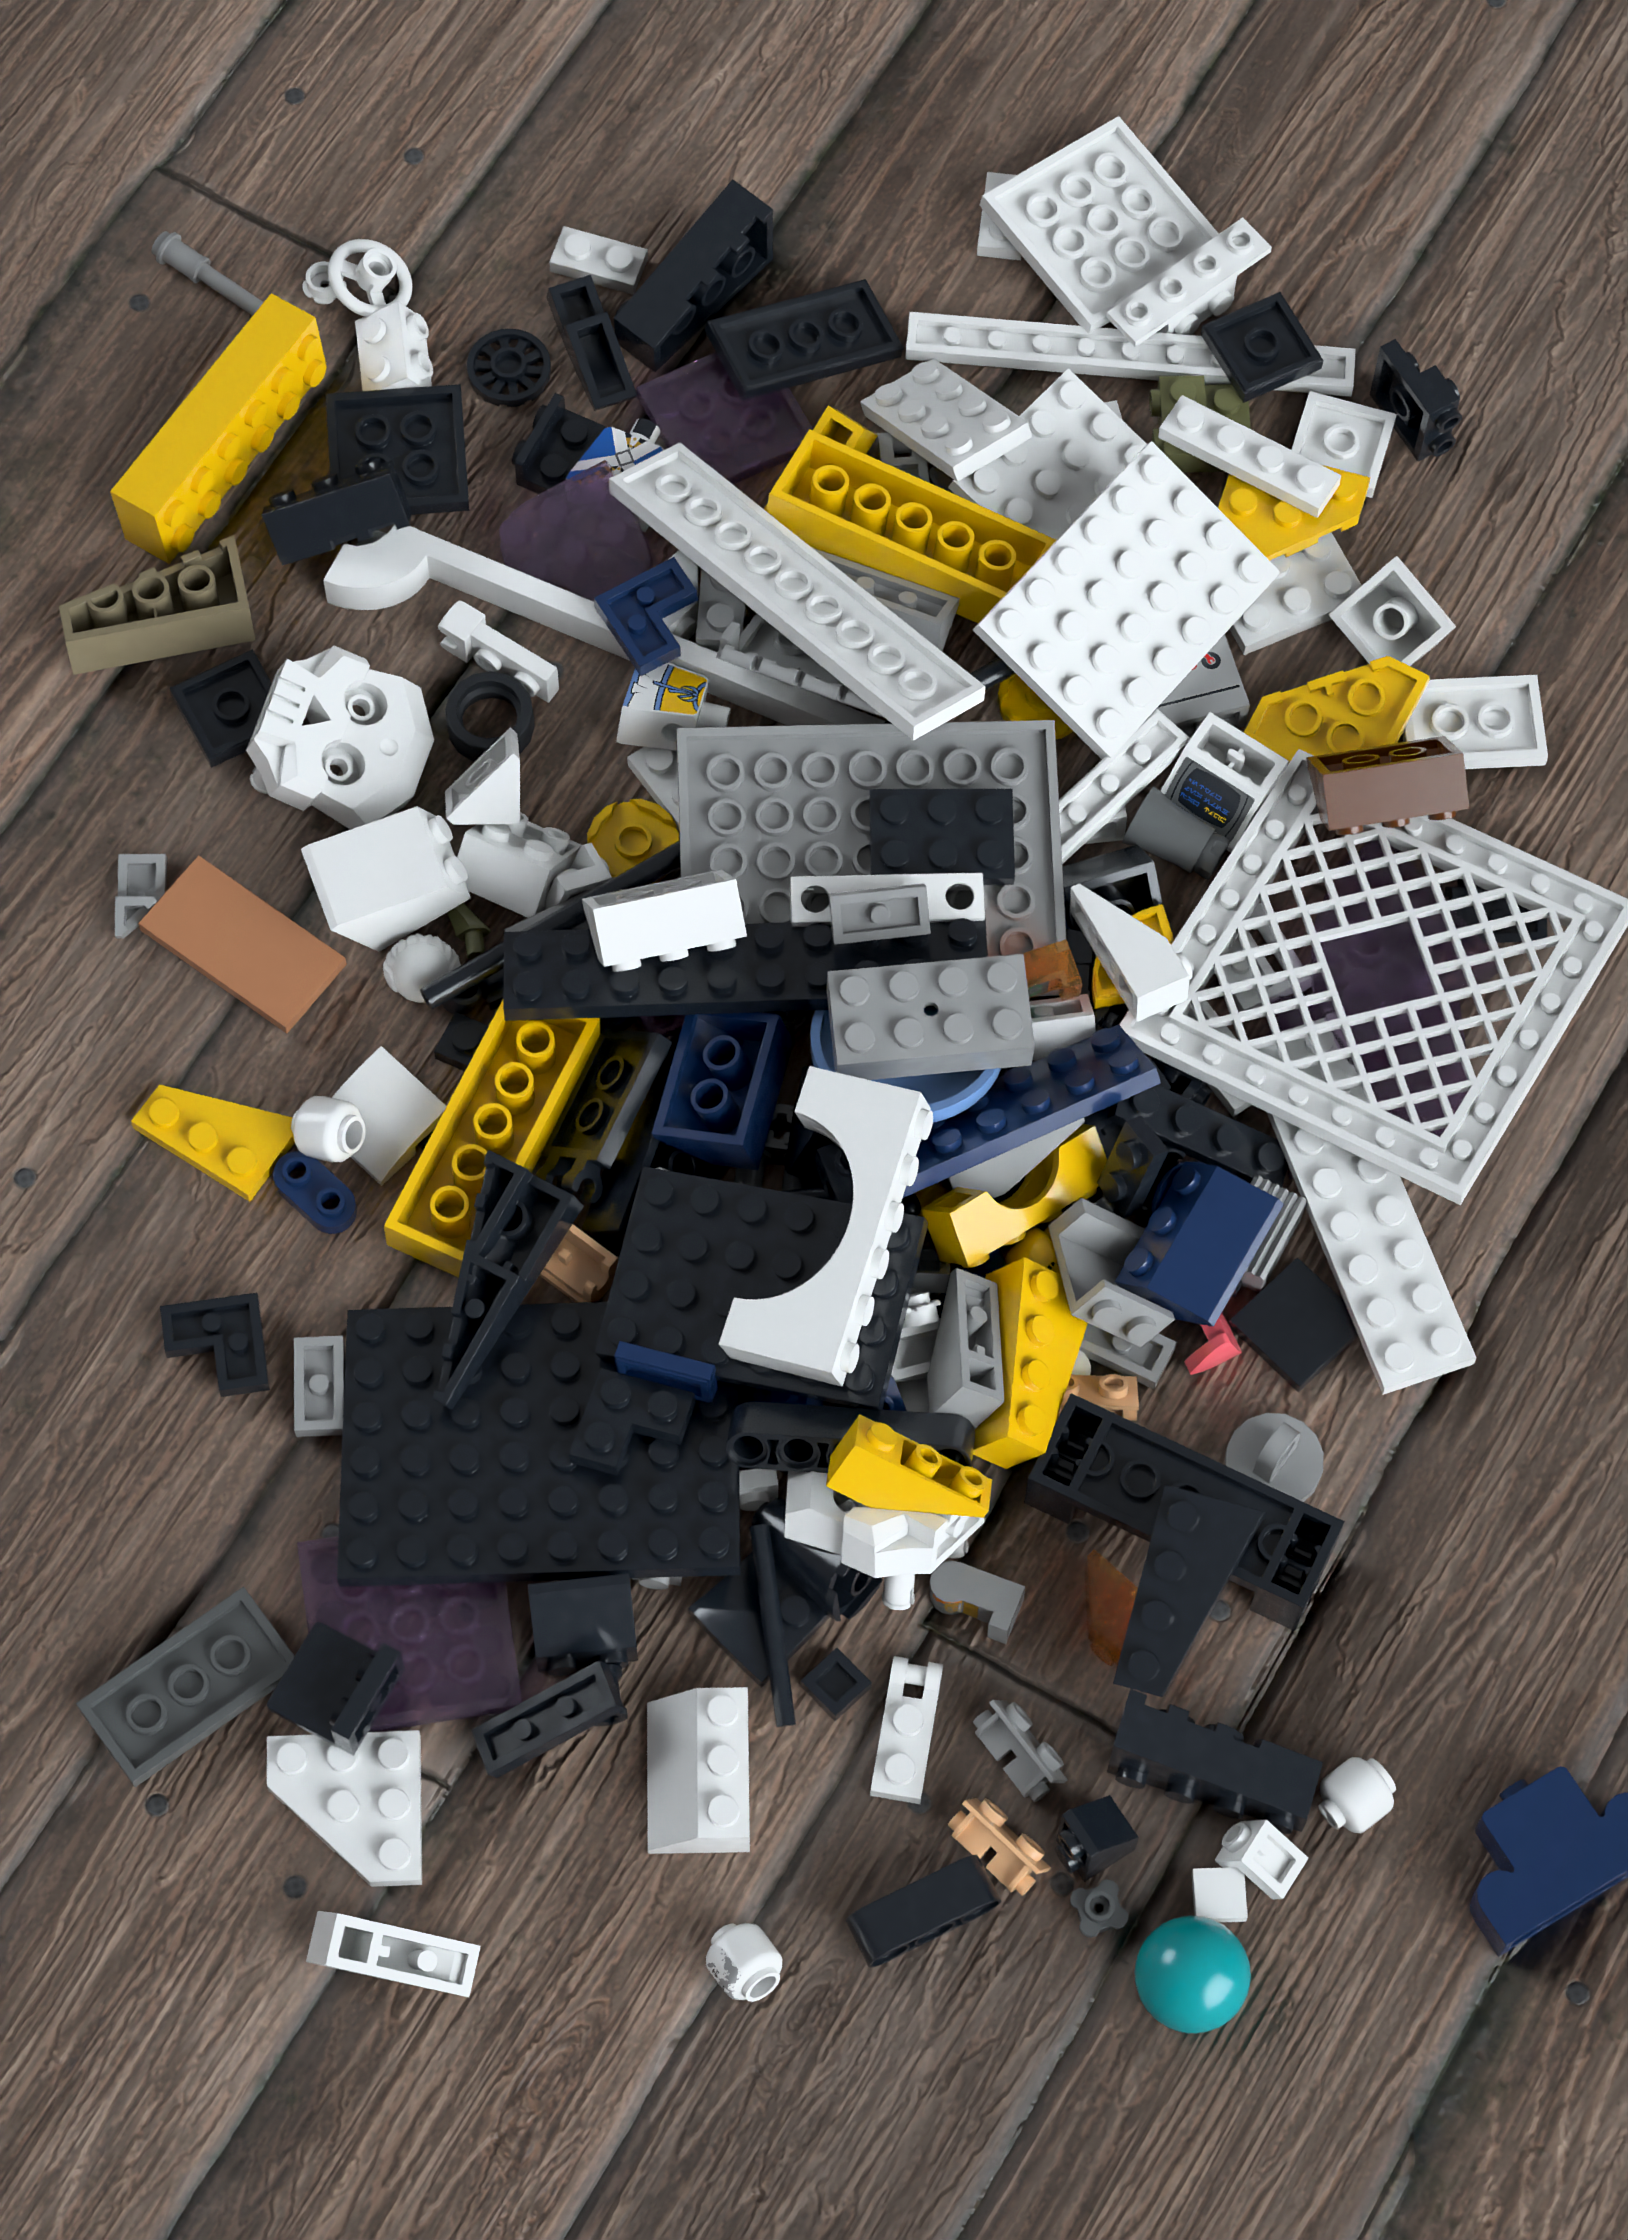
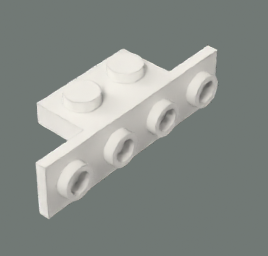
[1106,217,1272,347]

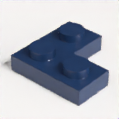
[594,557,698,676]

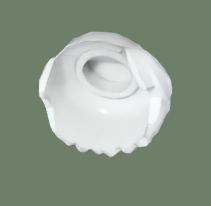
[383,933,461,1003]

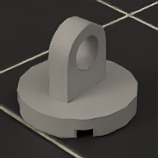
[1225,1413,1324,1502]

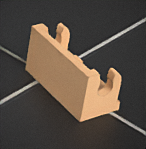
[539,1224,618,1303]

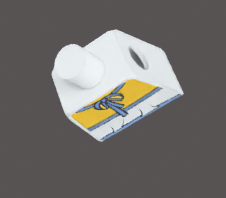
[616,663,731,751]

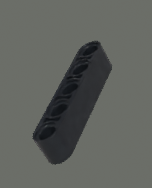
[725,1401,975,1473]

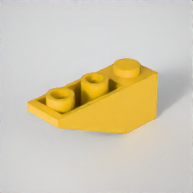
[826,1414,992,1518]

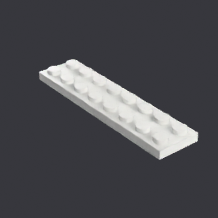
[1257,1015,1476,1395]

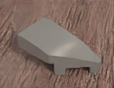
[115,854,168,939]

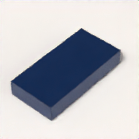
[614,1341,718,1403]

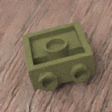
[1149,375,1251,473]

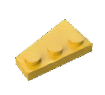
[131,1084,295,1202]

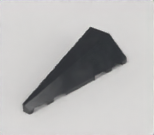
[432,1150,584,1410]

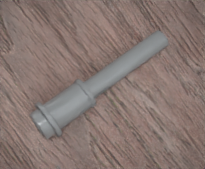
[151,231,263,316]

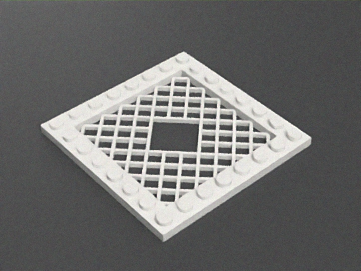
[1120,749,1628,1205]

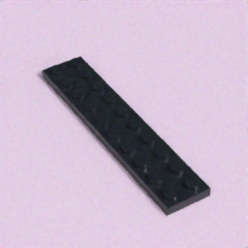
[503,918,988,1021]

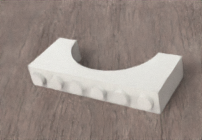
[719,1066,933,1387]

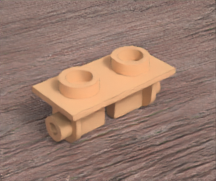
[1055,1374,1139,1423]
[948,1798,1051,1896]

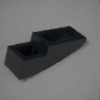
[546,274,637,411]

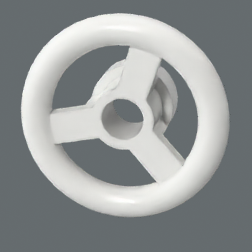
[328,239,412,317]

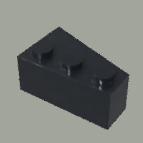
[262,457,412,566]

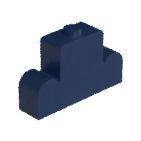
[1470,1767,1628,1957]

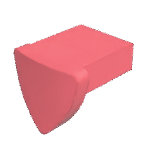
[1184,1312,1242,1375]

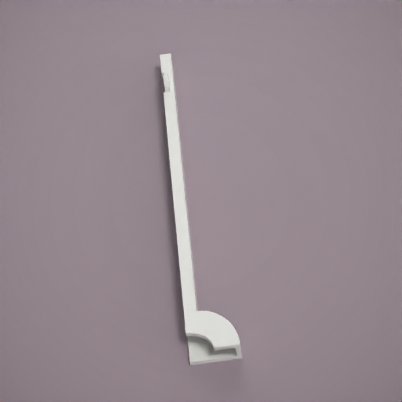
[323,525,885,726]

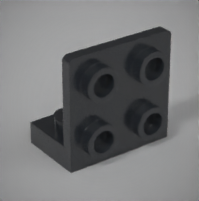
[267,1622,405,1756]

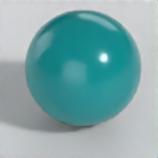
[1134,1916,1251,2034]

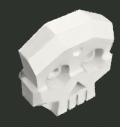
[246,645,434,830]
[785,1471,984,1610]

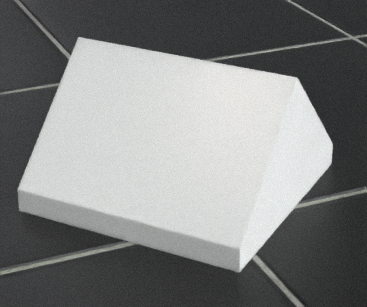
[1329,556,1456,666]
[445,727,520,825]

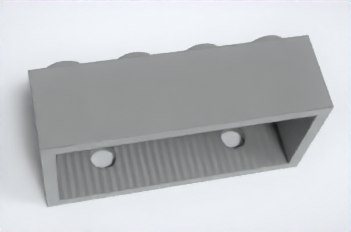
[826,954,1035,1080]

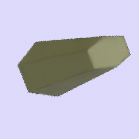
[447,903,491,959]

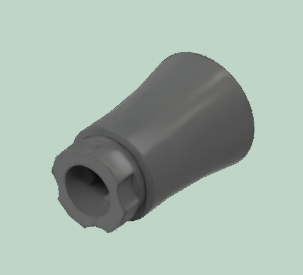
[1122,786,1231,880]

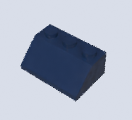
[652,1012,794,1170]
[1115,1161,1284,1327]

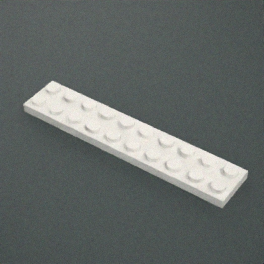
[609,442,985,740]

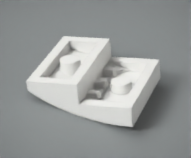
[332,1046,447,1186]

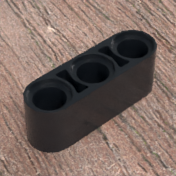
[845,1855,1001,1968]

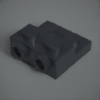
[1370,339,1462,462]

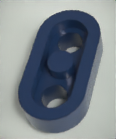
[273,1151,357,1234]

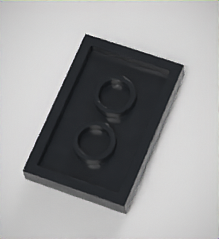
[869,789,1015,885]

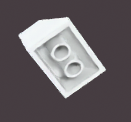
[582,869,747,972]
[647,1687,750,1854]

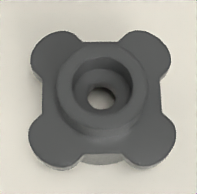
[1070,1879,1128,1938]

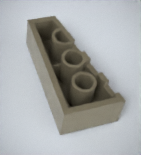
[59,535,255,675]

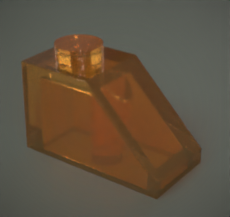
[1084,1549,1138,1666]

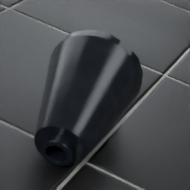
[752,1498,883,1622]

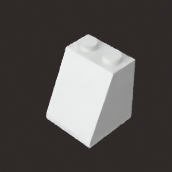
[301,806,471,952]

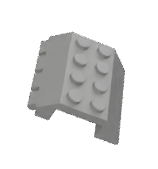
[716,548,960,718]

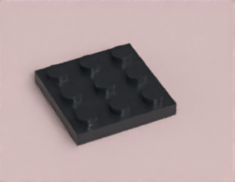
[326,384,470,515]

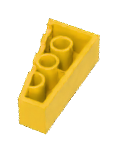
[973,1257,1088,1469]

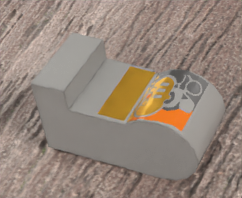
[929,1561,1025,1644]

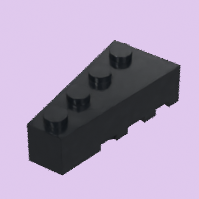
[614,179,773,372]
[1113,1485,1267,1697]
[1107,1689,1323,1834]

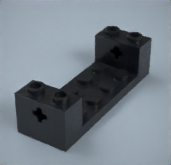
[1024,1393,1345,1631]

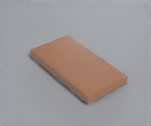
[138,855,347,1033]

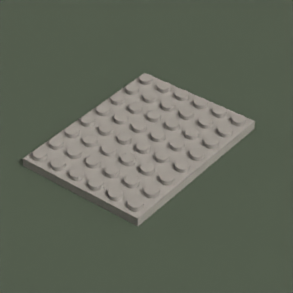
[677,720,1069,997]

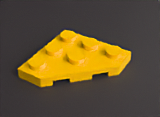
[1218,464,1371,561]
[1243,656,1430,764]

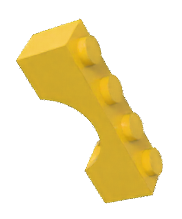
[921,1124,1107,1268]

